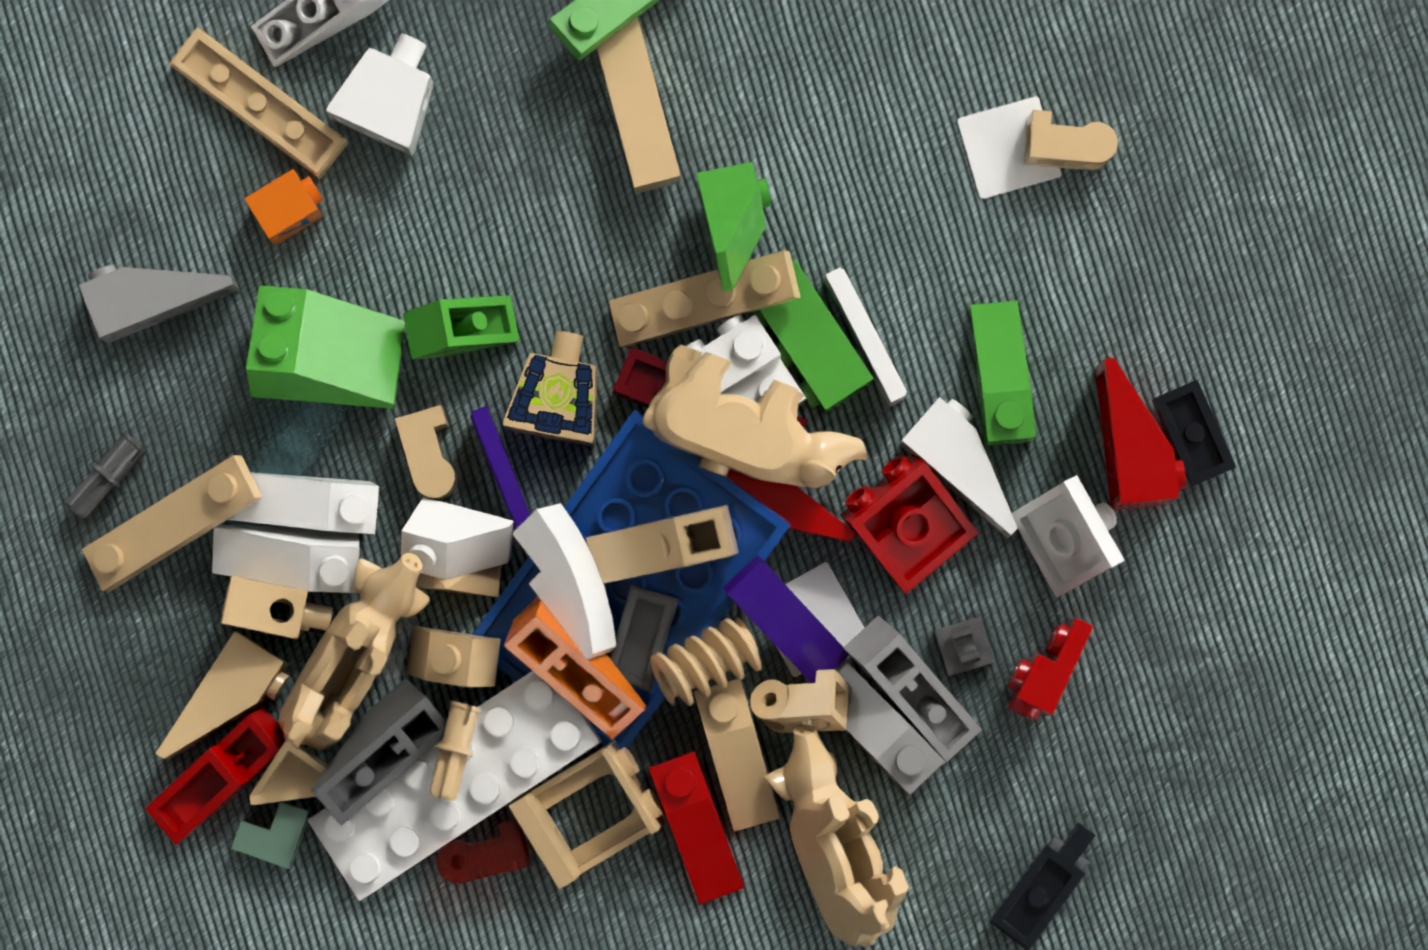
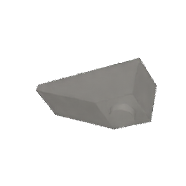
[79,265,240,344]
[843,615,982,762]
[835,660,945,795]

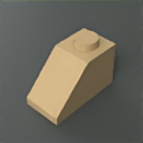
[406,626,501,687]

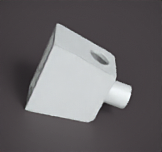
[326,33,433,156]

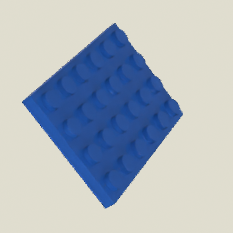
[472,410,792,749]

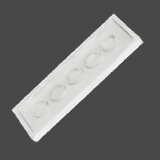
[307,671,602,901]

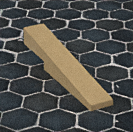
[596,17,681,194]

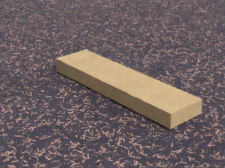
[169,27,348,180]

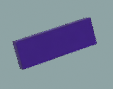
[469,406,531,530]
[722,555,849,683]

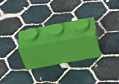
[747,259,874,415]

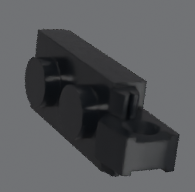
[989,822,1096,950]

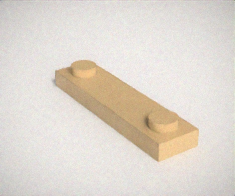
[82,455,263,591]

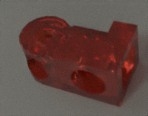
[436,819,532,883]

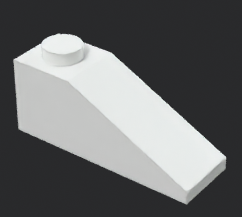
[900,397,1017,539]
[228,472,379,534]
[212,524,360,593]

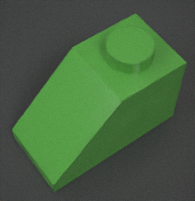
[403,295,520,360]

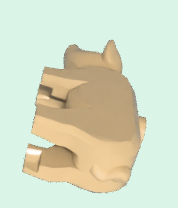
[643,345,867,488]
[279,553,430,751]
[765,725,909,947]

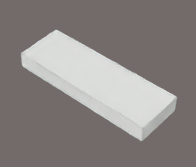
[824,267,907,407]

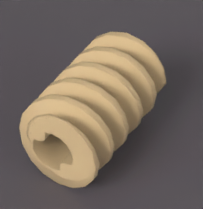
[650,617,762,706]

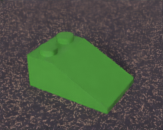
[246,285,405,409]

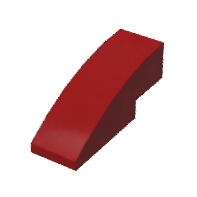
[145,707,286,845]

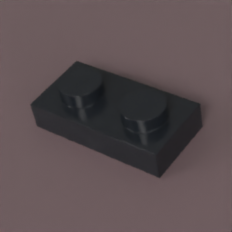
[1151,380,1236,488]

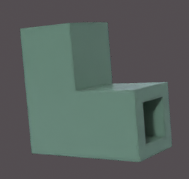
[231,801,312,869]

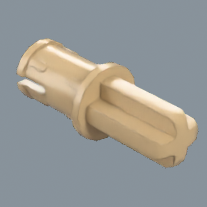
[429,701,481,800]

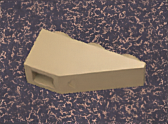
[586,505,739,584]

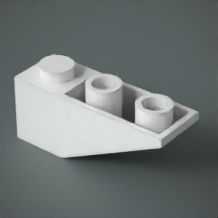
[251,0,389,67]

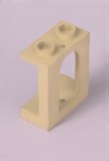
[509,740,665,889]

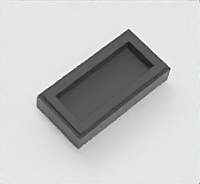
[610,585,679,692]

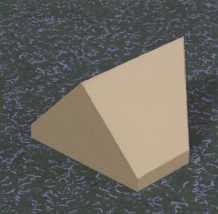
[250,741,328,805]

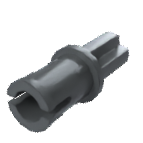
[66,431,148,519]

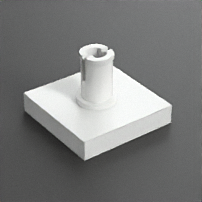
[1012,475,1124,598]

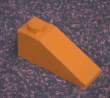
[504,597,646,740]

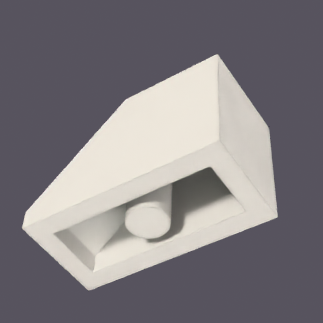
[401,497,513,580]

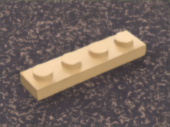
[609,250,801,347]

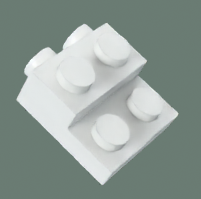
[686,314,806,406]

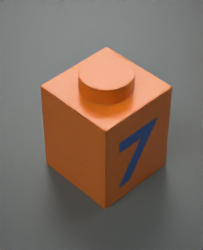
[244,169,324,246]

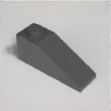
[310,678,447,826]

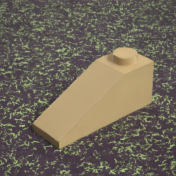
[155,631,290,759]
[694,679,780,832]

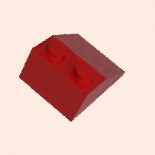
[1094,358,1186,511]

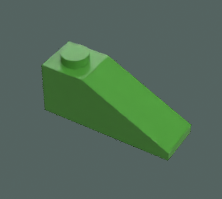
[696,162,771,292]
[970,301,1036,447]

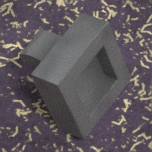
[934,616,994,677]

